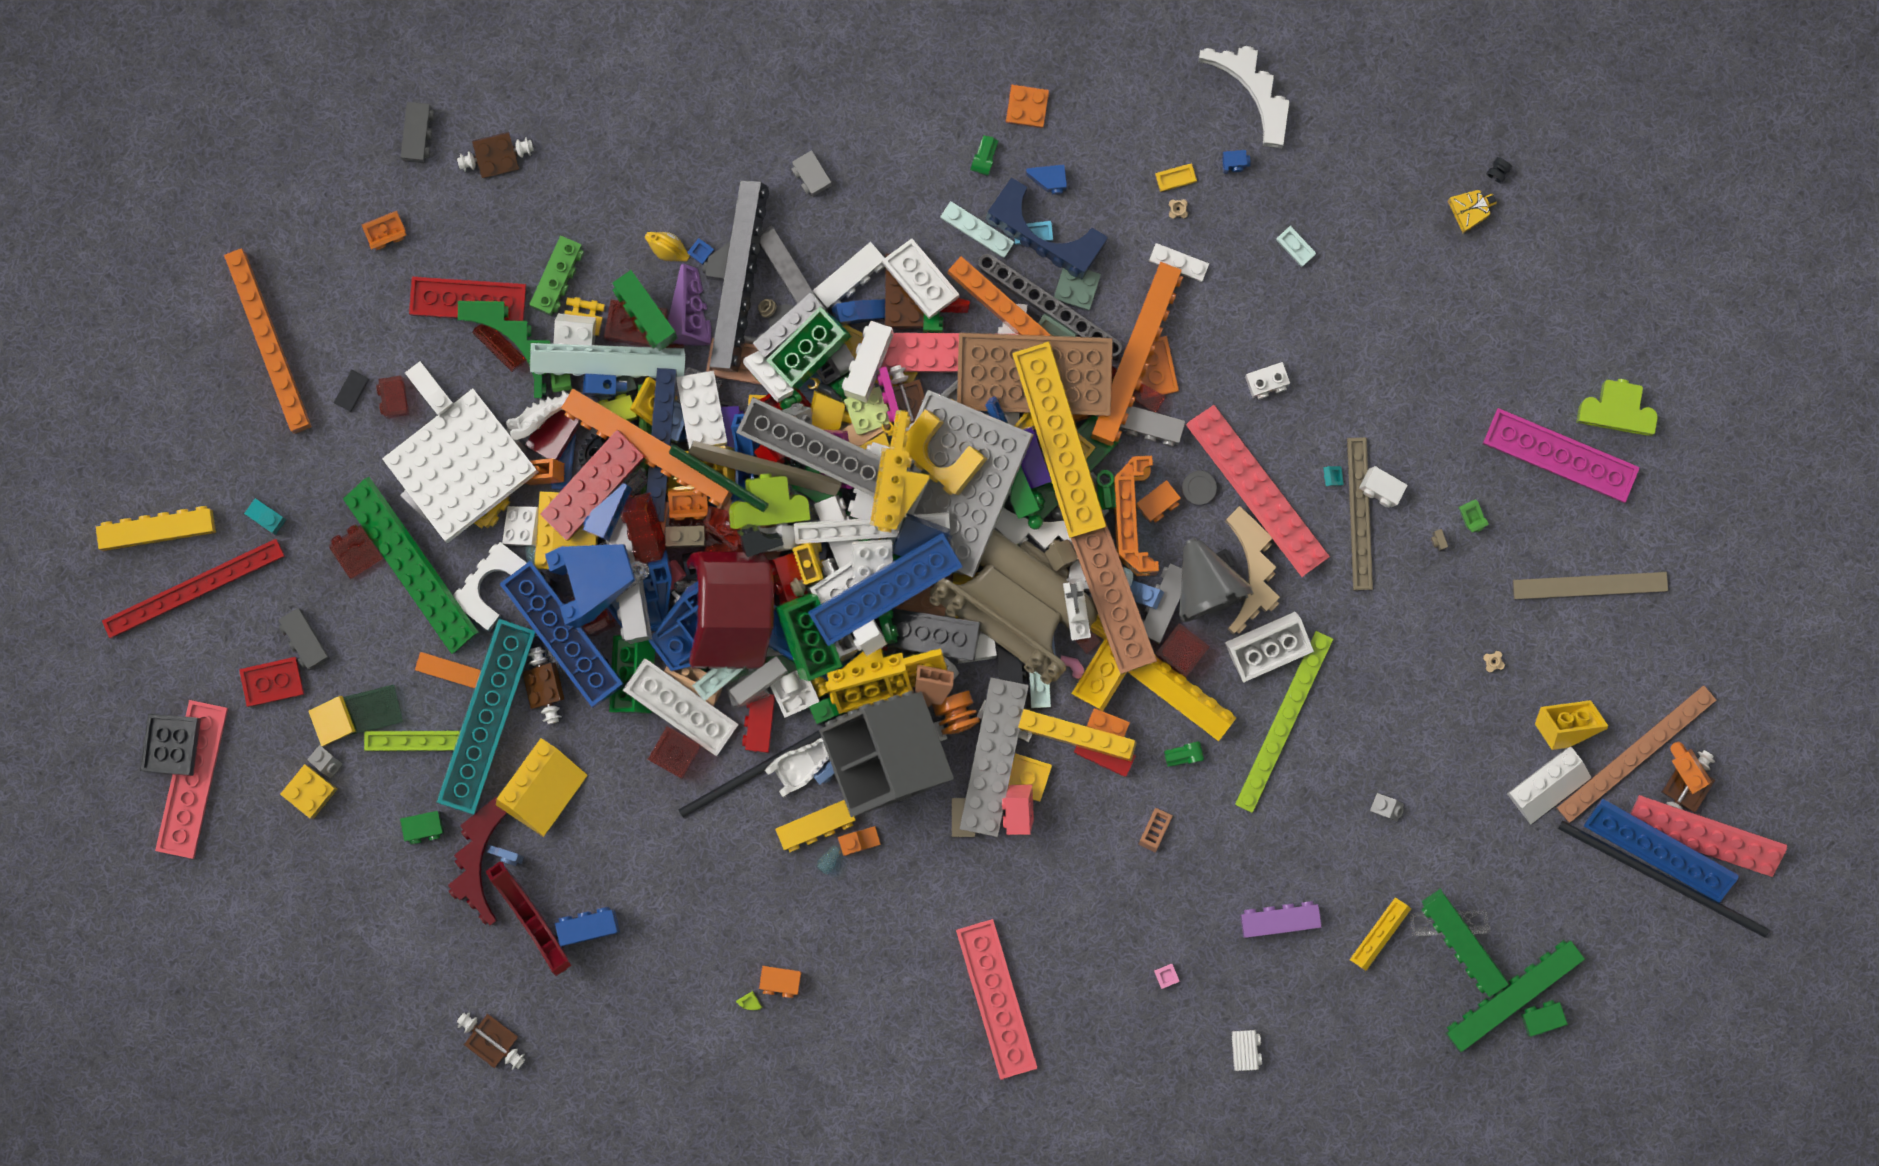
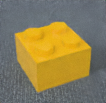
[280,764,338,819]

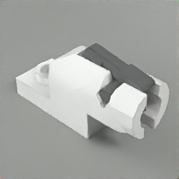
[1063,580,1091,640]

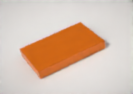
[1139,336,1179,400]

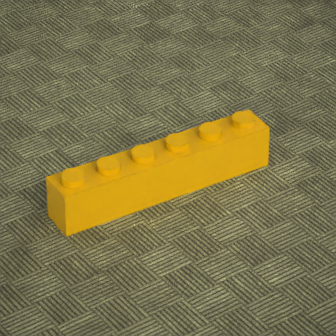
[96,506,216,551]
[1128,654,1236,741]
[1018,709,1137,761]

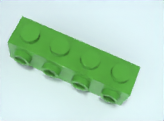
[529,236,584,316]

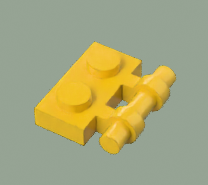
[564,297,605,336]

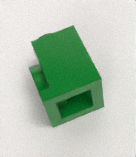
[923,313,943,333]

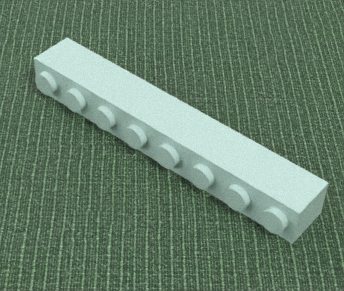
[530,343,685,378]

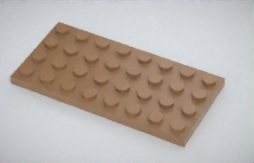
[957,332,1113,416]

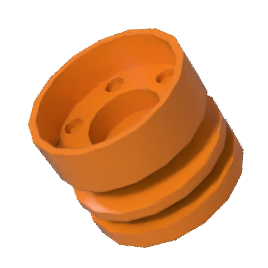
[932,691,980,735]

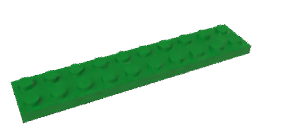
[343,477,479,654]

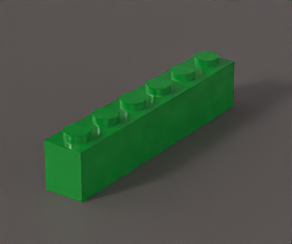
[1421,888,1509,997]

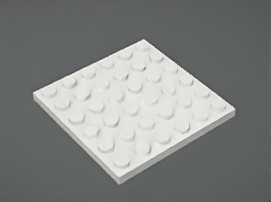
[382,389,539,543]

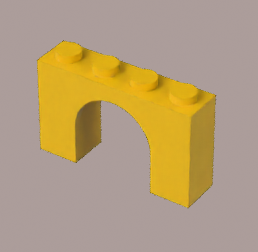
[902,409,987,495]

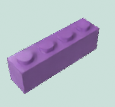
[1240,901,1321,938]

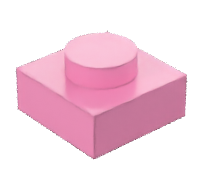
[1154,964,1180,989]

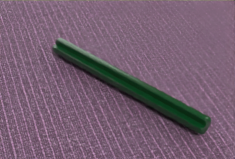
[669,445,769,512]

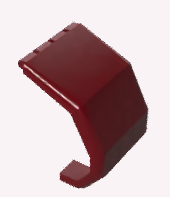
[687,552,774,669]

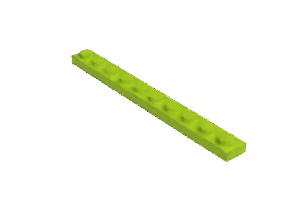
[1235,631,1333,813]

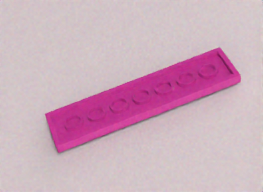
[1483,408,1640,503]

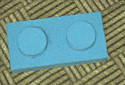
[1015,221,1053,245]

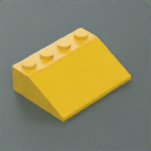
[535,492,598,570]
[496,738,588,837]

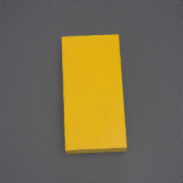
[1155,163,1197,192]

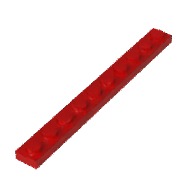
[102,539,285,639]

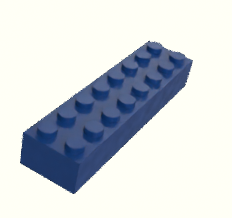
[500,561,624,708]

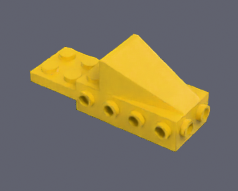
[870,410,929,533]
[825,647,948,714]

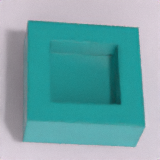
[1323,466,1344,486]

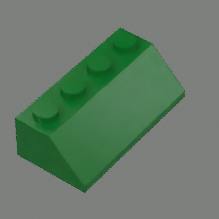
[767,306,852,390]
[609,635,655,714]

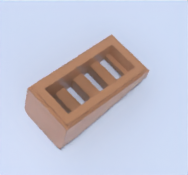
[1138,808,1173,853]

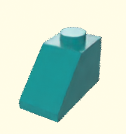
[244,498,286,535]

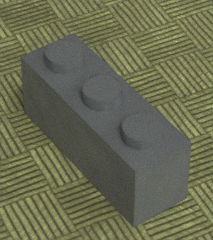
[400,102,435,163]
[278,608,330,670]

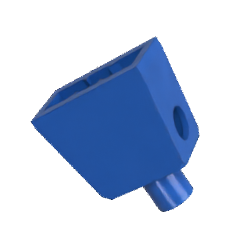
[583,374,627,397]

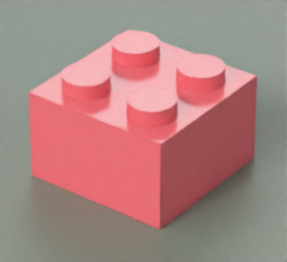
[1002,785,1034,835]

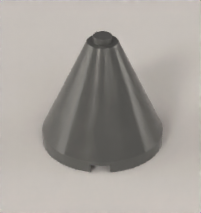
[1179,538,1254,623]

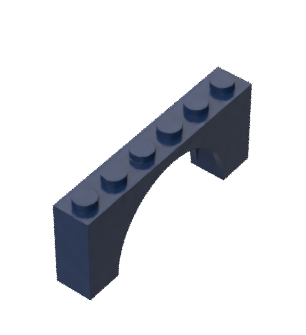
[985,177,1108,279]

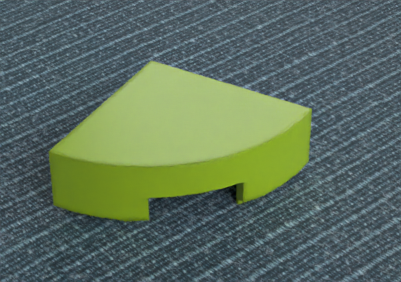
[736,991,762,1010]

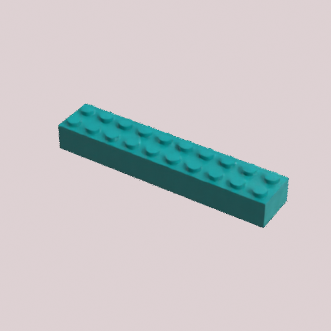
[436,619,535,815]

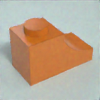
[838,826,881,856]

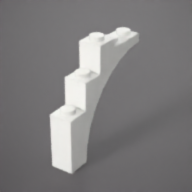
[1198,46,1289,148]
[994,507,1109,552]

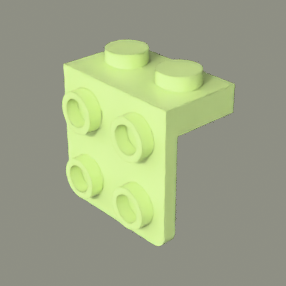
[844,385,890,435]

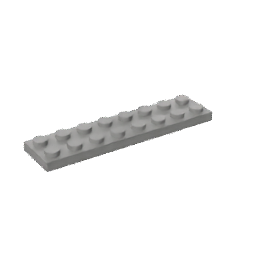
[960,678,1029,837]

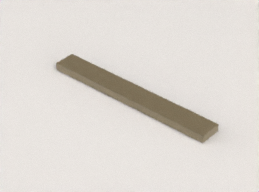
[1347,437,1373,591]
[688,441,842,496]
[1513,572,1668,600]

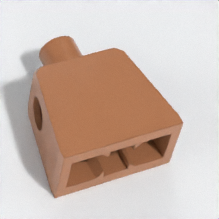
[915,665,954,707]

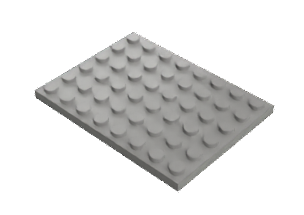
[883,390,1034,577]

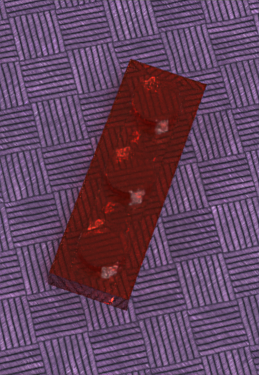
[472,324,526,372]

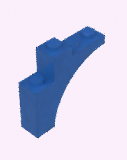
[731,414,761,504]

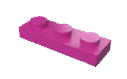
[876,367,899,423]

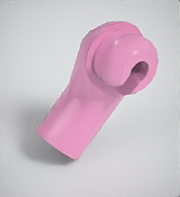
[1061,655,1084,679]

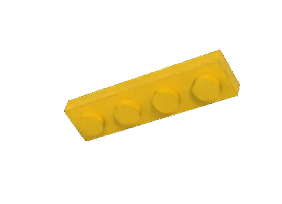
[1350,898,1411,971]

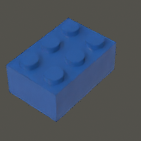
[555,907,620,946]

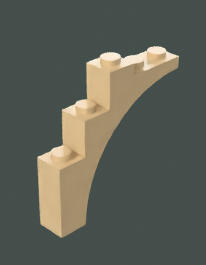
[1225,506,1280,634]

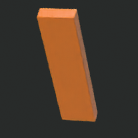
[415,652,481,688]

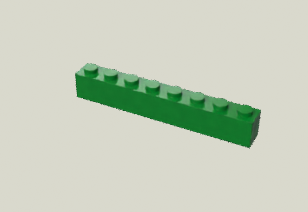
[1445,940,1585,1052]

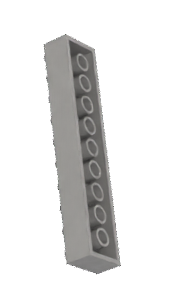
[736,397,929,515]

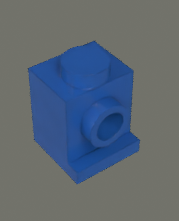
[1222,150,1251,174]

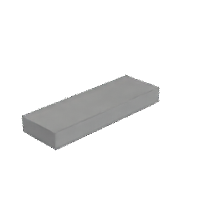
[729,656,788,707]

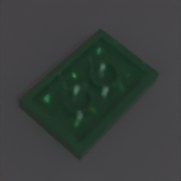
[343,684,403,736]

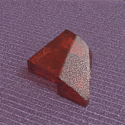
[704,506,741,552]

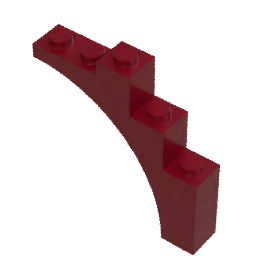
[448,796,508,926]
[486,861,572,976]

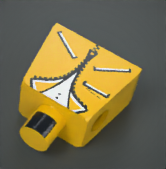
[1448,190,1497,233]

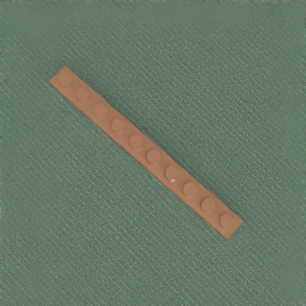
[1557,685,1716,823]

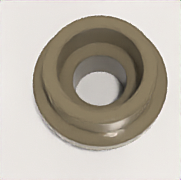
[758,299,777,318]
[790,578,806,597]

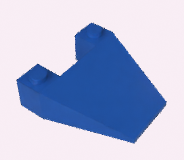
[545,544,635,628]
[607,550,672,631]
[649,581,698,671]

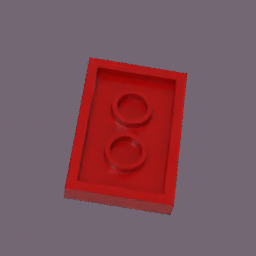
[239,657,304,707]

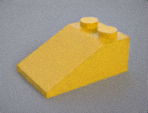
[1535,700,1608,750]

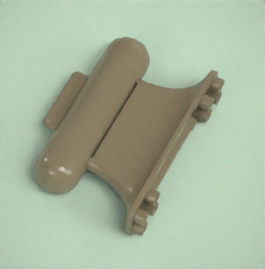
[929,529,1098,684]

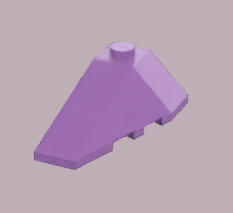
[668,263,711,345]

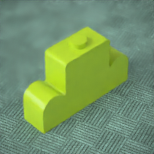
[1576,379,1657,437]
[729,473,810,529]

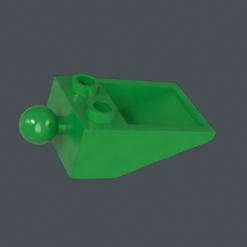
[1011,465,1045,530]

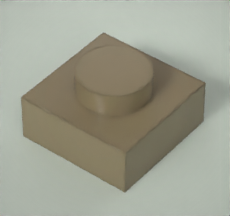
[1431,529,1448,551]

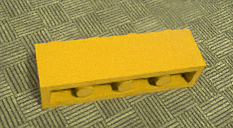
[775,800,856,853]

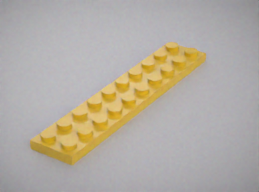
[1012,342,1107,538]

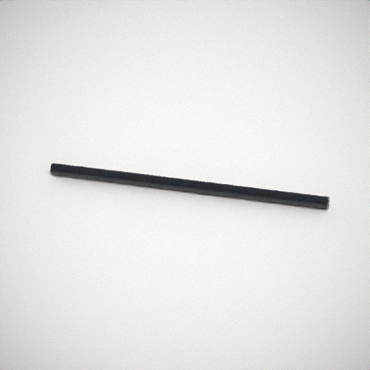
[678,704,874,818]
[1558,820,1770,938]

